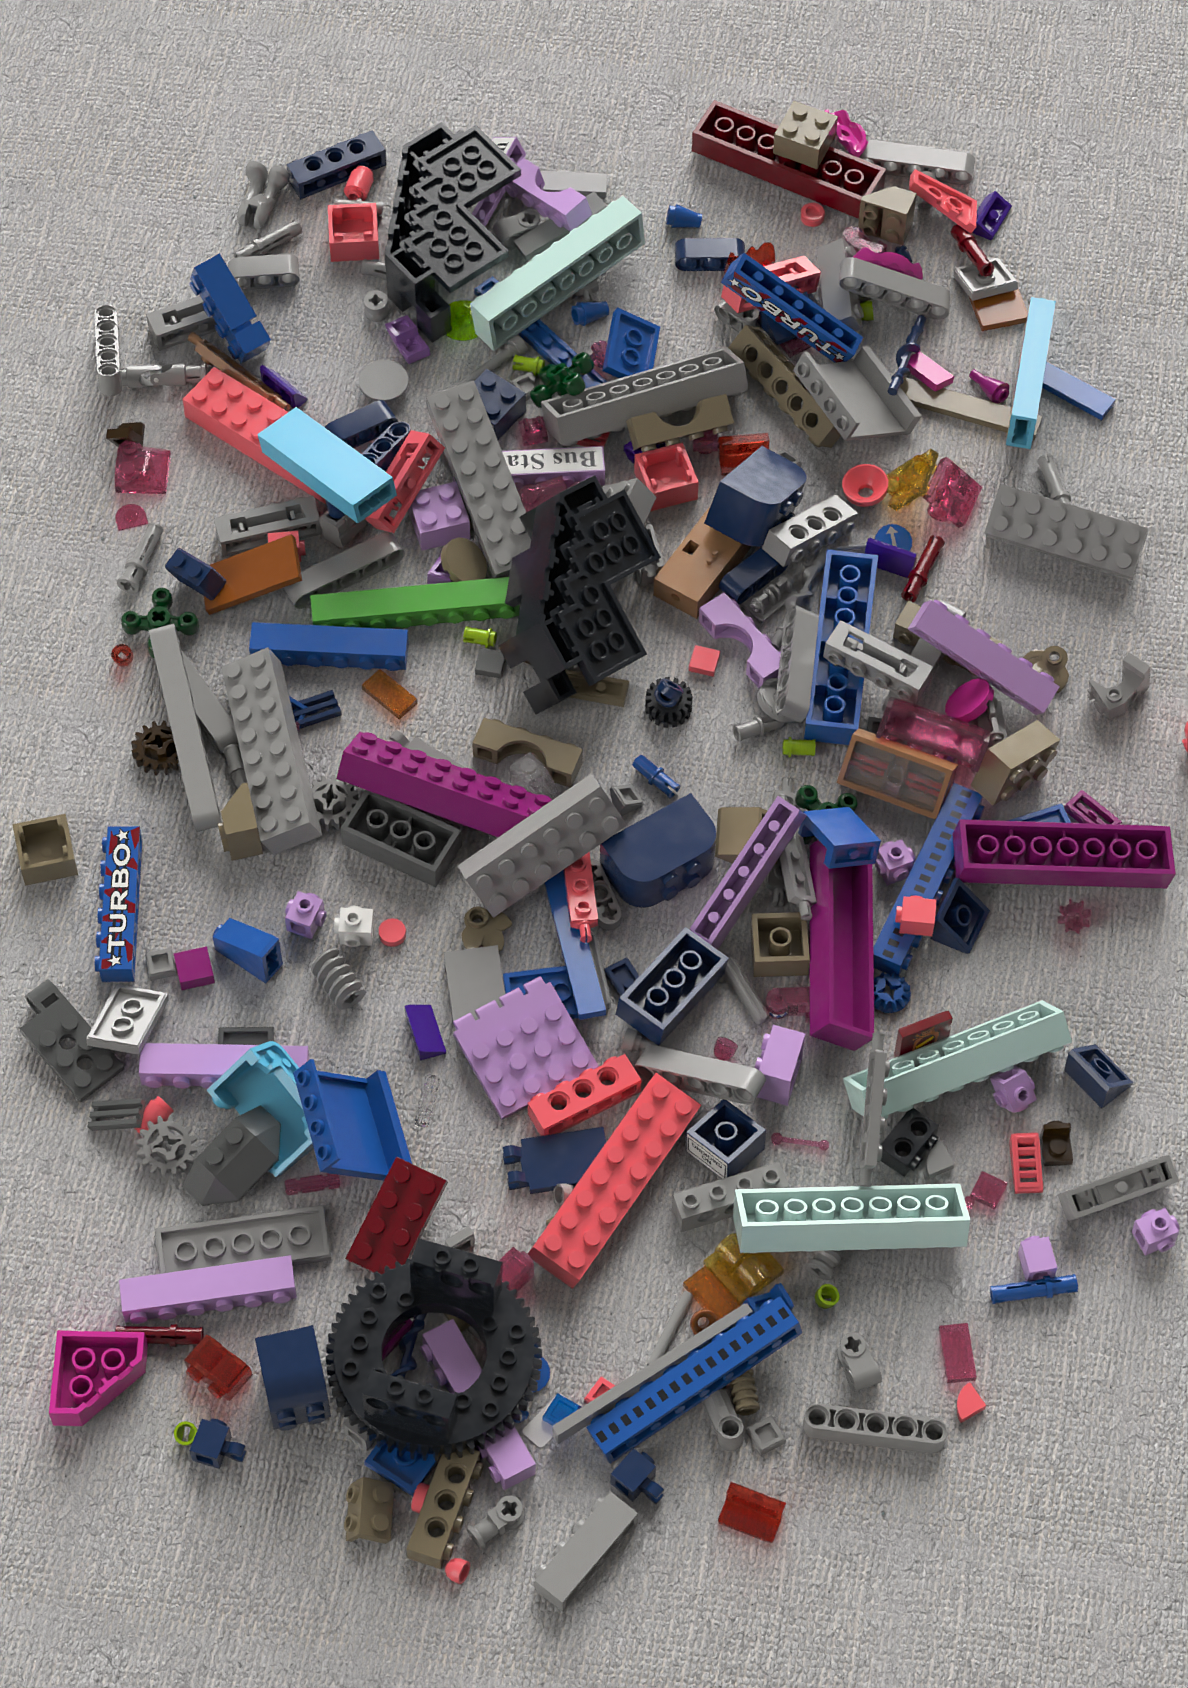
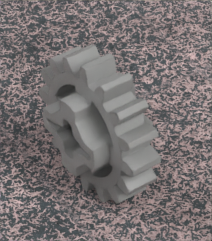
[311,775,359,831]
[136,1115,198,1177]

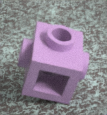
[875,839,915,886]
[285,891,327,939]
[990,1065,1037,1113]
[1132,1208,1180,1256]

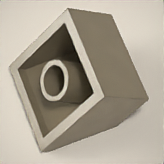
[218,782,263,861]

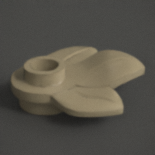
[1023,646,1069,693]
[461,906,512,952]

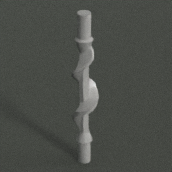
[771,546,832,650]

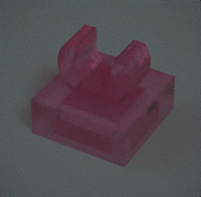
[518,416,548,446]

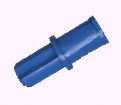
[632,755,681,798]

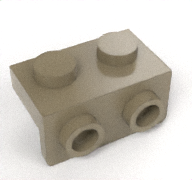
[344,1477,395,1544]

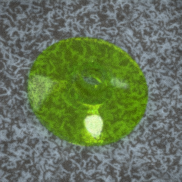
[446,300,479,341]

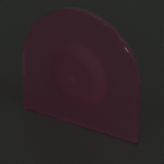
[115,504,148,531]

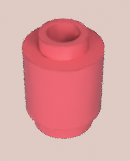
[344,166,374,201]

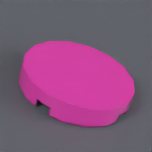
[945,678,994,723]

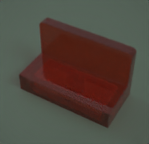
[717,432,770,476]
[718,1482,786,1544]

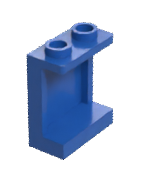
[798,807,881,869]

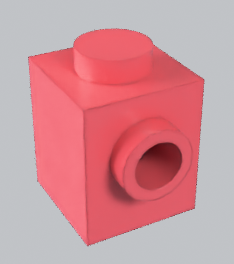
[895,895,936,937]

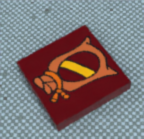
[894,1010,953,1057]

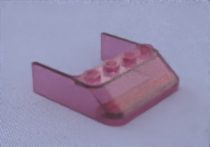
[876,697,990,773]

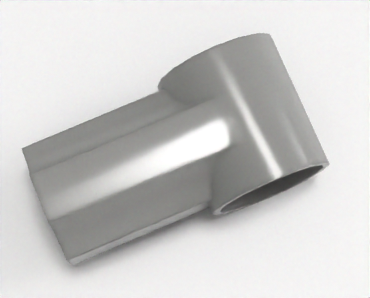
[702,1389,744,1451]

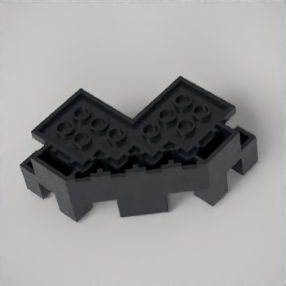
[384,122,521,343]
[498,475,661,715]

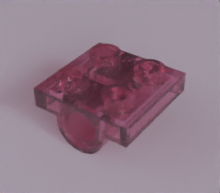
[922,457,982,528]

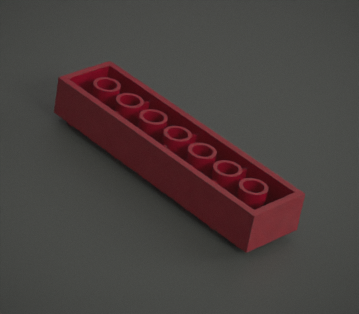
[692,100,886,219]

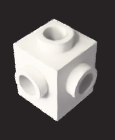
[334,906,374,947]

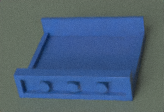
[293,1059,412,1181]

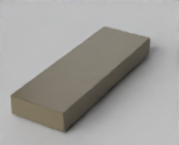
[565,669,629,707]

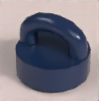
[654,678,684,707]

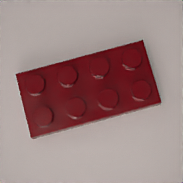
[345,1156,448,1274]

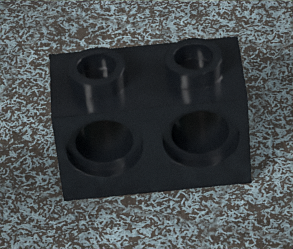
[881,1108,939,1177]

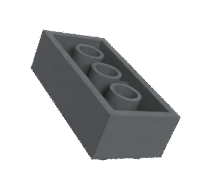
[340,790,462,888]

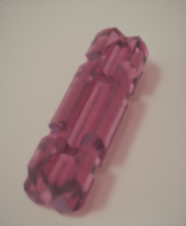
[284,1173,340,1196]

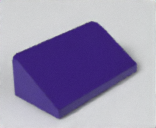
[972,191,1012,241]
[260,365,308,409]
[864,538,917,579]
[404,1004,447,1061]

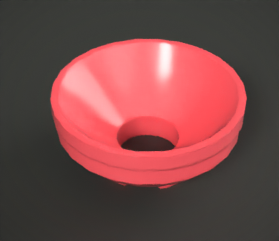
[842,464,888,507]

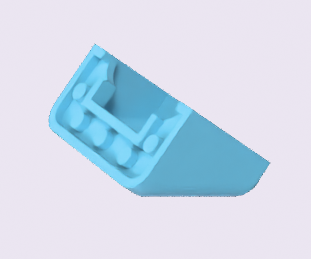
[207,1041,314,1177]

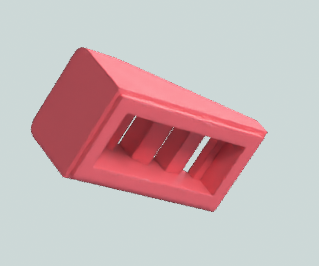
[1009,1133,1043,1194]

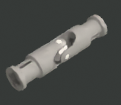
[121,362,207,388]

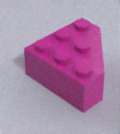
[49,1330,148,1426]

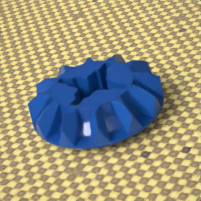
[874,972,911,1013]

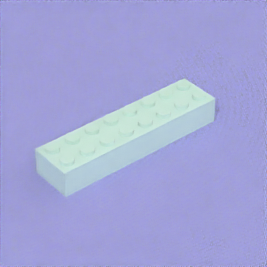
[470,196,645,351]
[843,1000,1072,1119]
[733,1184,970,1253]

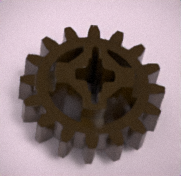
[131,720,179,776]

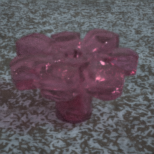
[590,340,607,369]

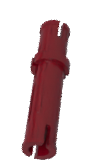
[950,224,995,277]
[901,535,945,602]
[115,1324,204,1347]

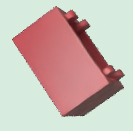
[328,203,379,262]
[634,442,699,512]

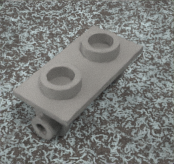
[977,697,1007,749]

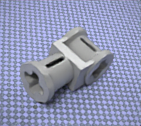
[466,1495,524,1550]

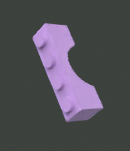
[505,158,592,231]
[699,593,781,688]

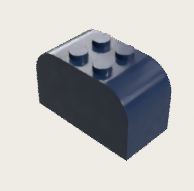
[704,446,807,546]
[600,793,716,908]
[255,1325,331,1431]

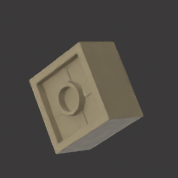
[12,814,78,886]

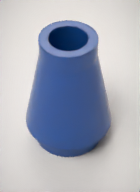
[666,204,702,228]
[571,301,609,326]

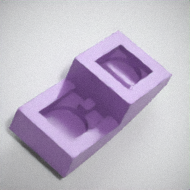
[385,315,431,364]

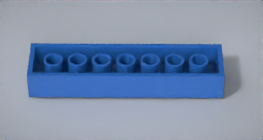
[804,550,878,745]

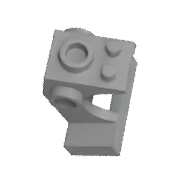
[1087,652,1151,720]

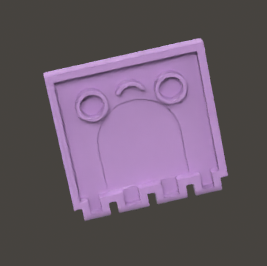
[453,976,599,1120]

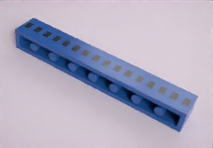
[873,783,985,976]
[586,1296,803,1464]

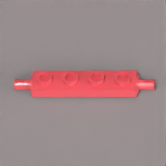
[564,852,598,943]

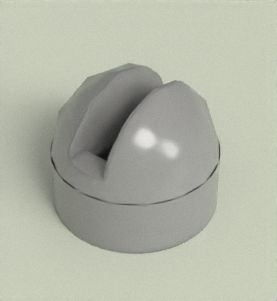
[553,1184,574,1206]

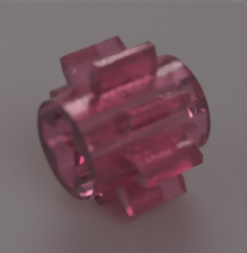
[1058,899,1091,934]

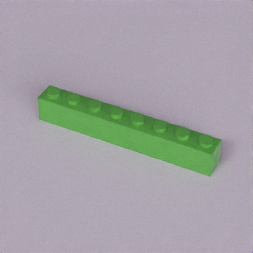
[310,577,520,629]

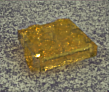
[886,449,939,511]
[703,1233,784,1306]

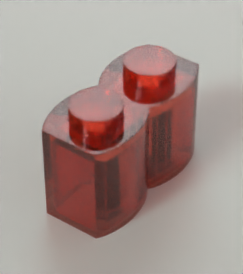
[184,1335,253,1401]

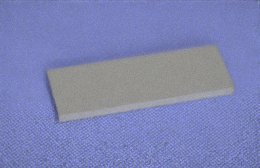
[155,1205,331,1274]

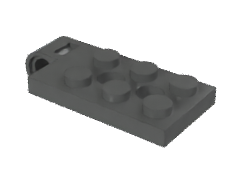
[20,979,124,1103]

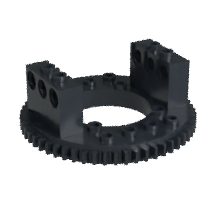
[326,1238,542,1461]

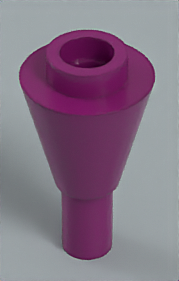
[969,369,1009,404]

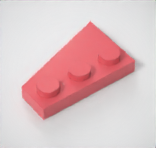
[909,169,977,234]

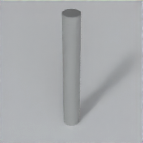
[647,1291,693,1365]

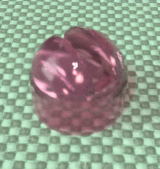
[714,1037,738,1061]

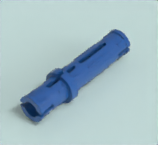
[990,1274,1078,1304]

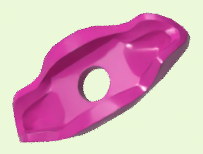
[824,110,869,158]
[853,247,923,280]

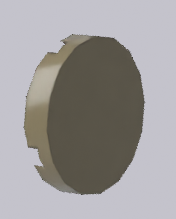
[440,537,487,582]

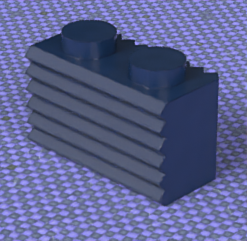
[165,548,226,600]

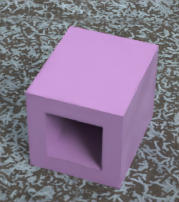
[1018,1236,1057,1281]

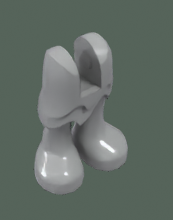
[237,161,290,229]

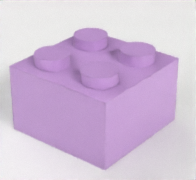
[408,481,470,551]
[755,1025,805,1106]

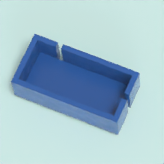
[189,253,271,364]

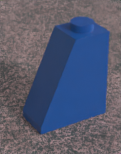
[213,918,283,984]

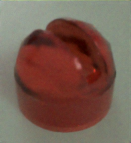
[111,644,133,667]

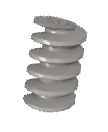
[311,948,366,1010]

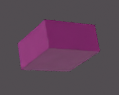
[173,946,215,990]

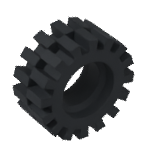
[645,677,693,728]

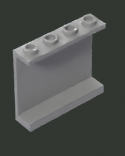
[793,346,922,441]

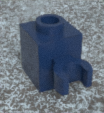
[189,1419,247,1469]
[610,1448,664,1504]

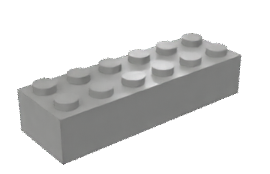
[984,484,1148,580]
[458,773,627,918]

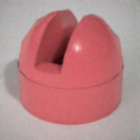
[445,1558,470,1584]

